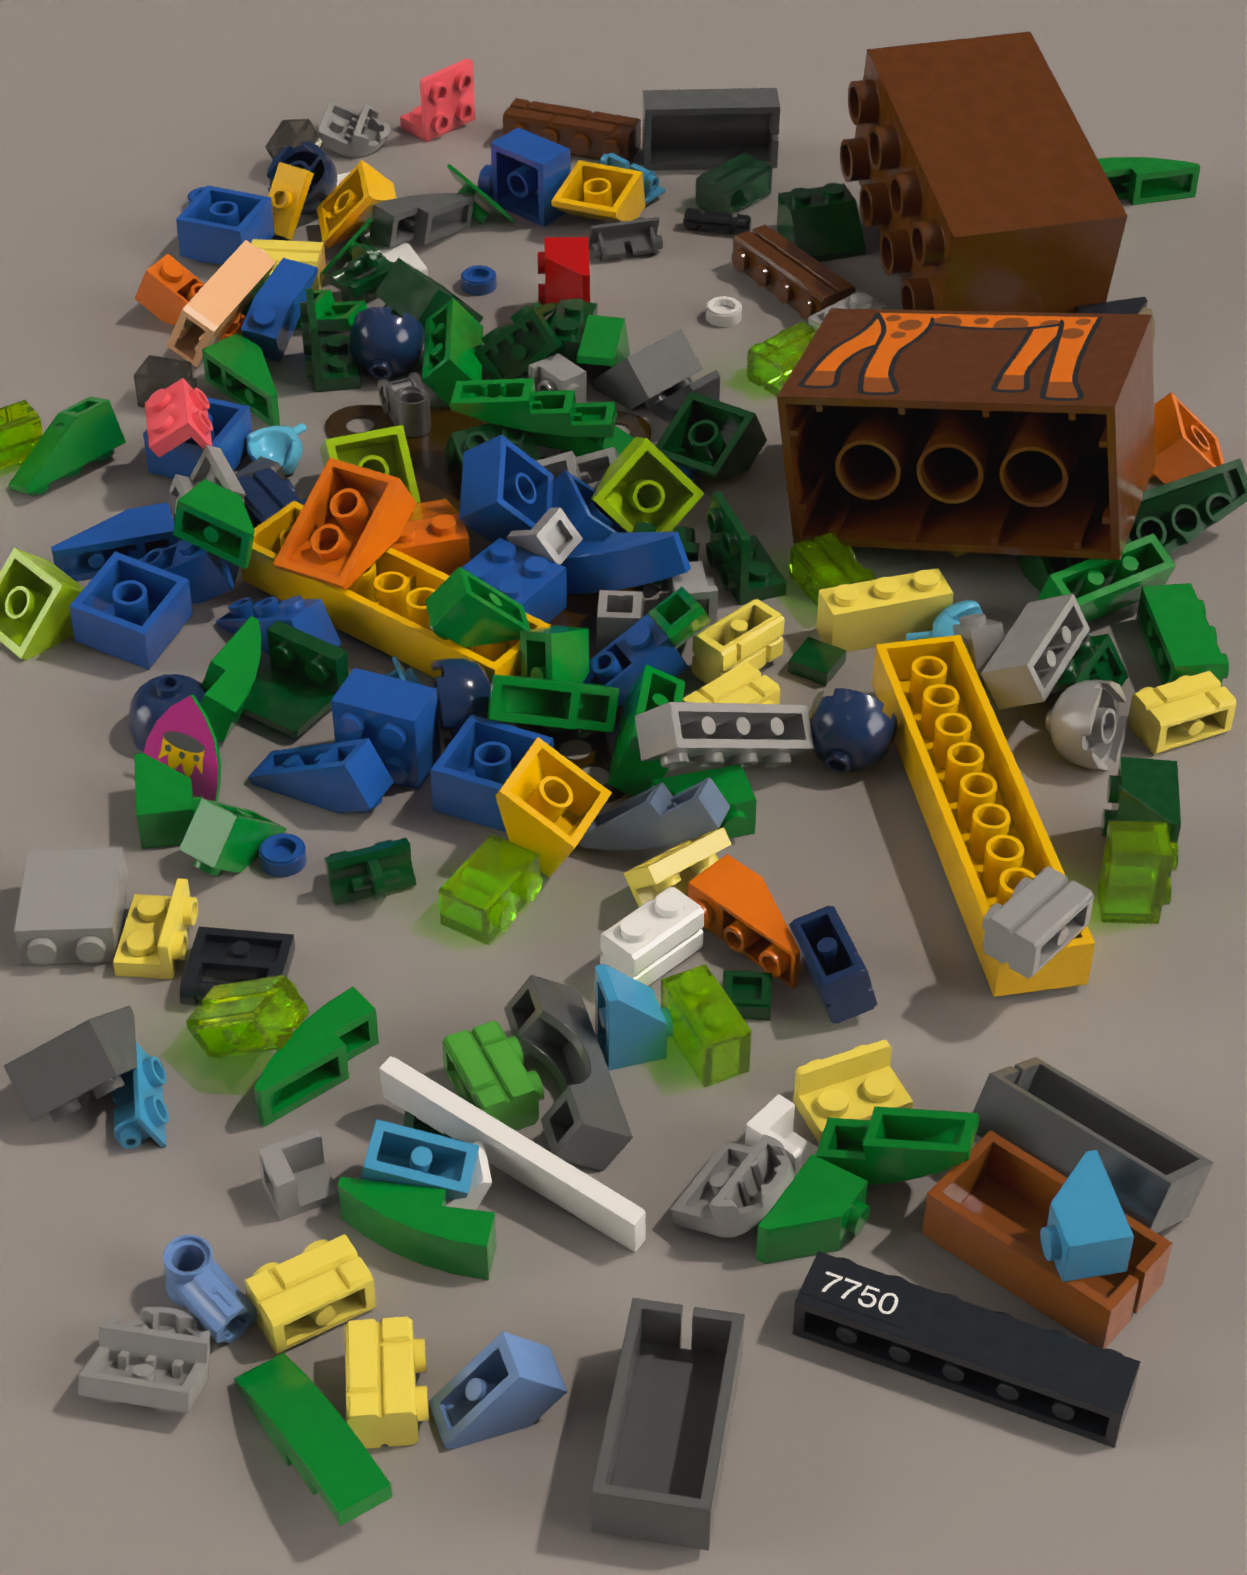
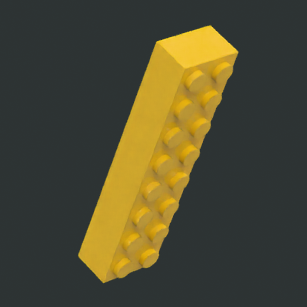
[241,501,551,683]

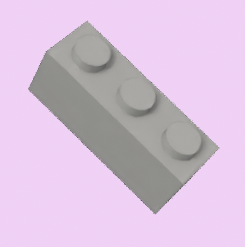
[981,593,1090,710]

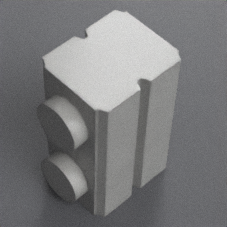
[982,866,1094,979]

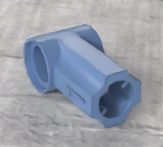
[163,1235,257,1344]

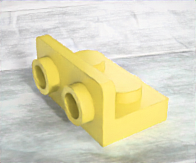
[623,827,732,907]
[113,878,198,979]
[793,1040,913,1143]

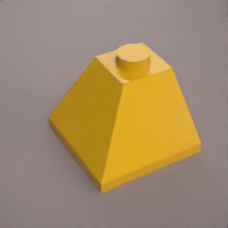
[317,160,396,248]

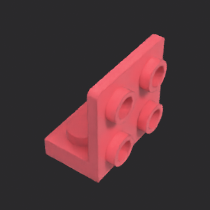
[400,58,475,142]

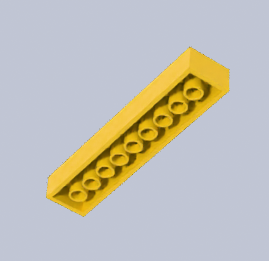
[872,635,1095,997]

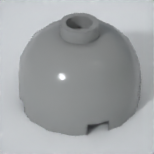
[1046,680,1127,771]

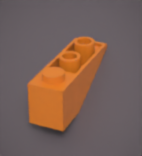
[134,254,246,341]
[688,854,800,989]

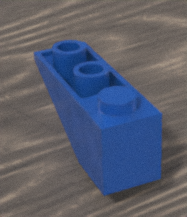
[138,539,239,604]
[216,596,341,656]
[583,614,689,707]

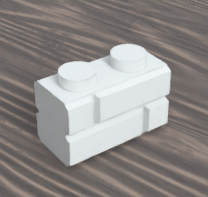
[600,887,704,986]

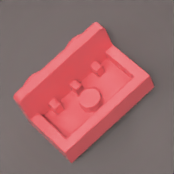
[145,378,213,458]

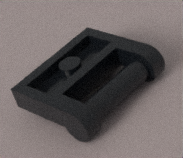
[179,926,295,1012]

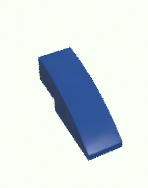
[561,532,691,595]

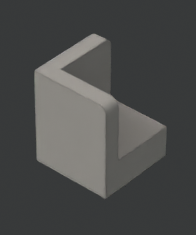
[507,507,583,565]
[258,1129,339,1221]

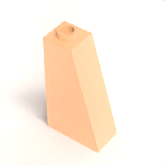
[166,240,276,368]

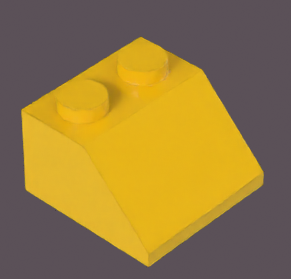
[551,160,645,223]
[495,737,612,878]

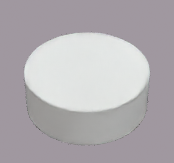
[706,296,742,327]

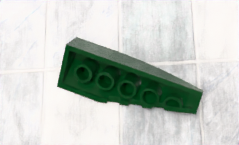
[1016,458,1247,593]

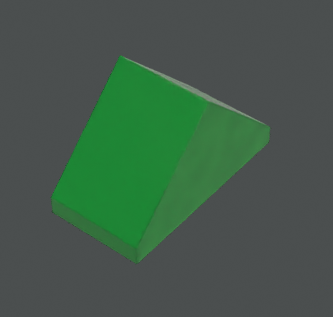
[577,315,630,366]

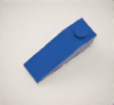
[241,258,318,362]
[51,502,178,582]
[248,738,394,813]

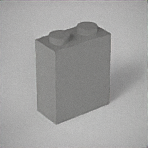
[14,847,128,965]

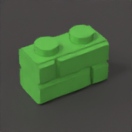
[442,1020,544,1131]

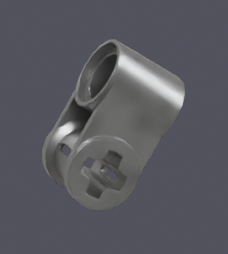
[378,372,431,437]

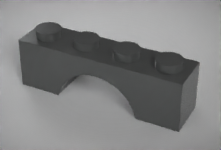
[504,975,633,1171]

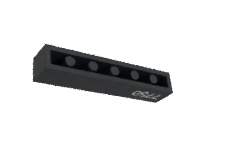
[792,1251,1141,1448]

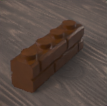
[503,98,641,164]
[732,224,856,319]

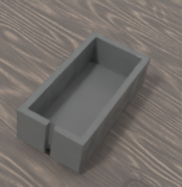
[642,88,780,170]
[972,1057,1214,1233]
[591,1298,745,1551]

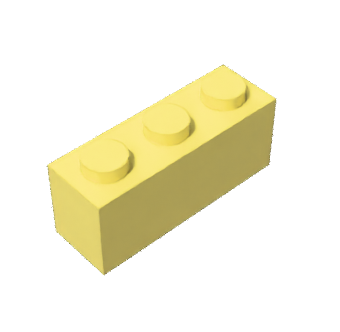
[816,568,954,652]

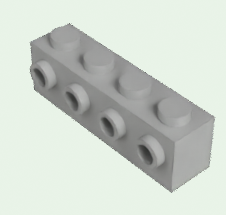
[635,702,814,768]

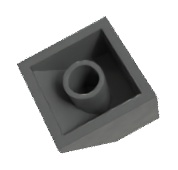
[590,329,703,410]
[4,1005,137,1122]

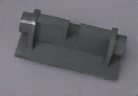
[588,217,663,261]

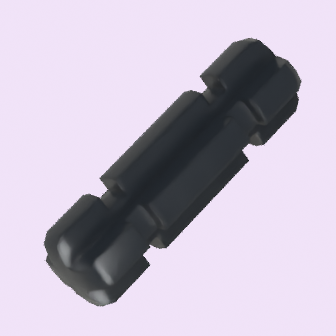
[683,208,752,235]

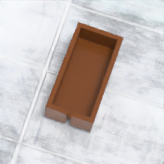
[922,1130,1172,1349]

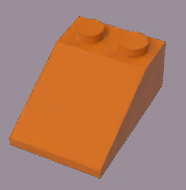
[273,458,417,590]
[390,499,471,576]

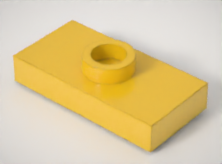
[268,162,314,240]

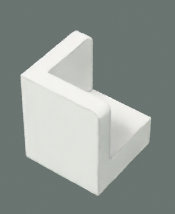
[745,1094,818,1176]

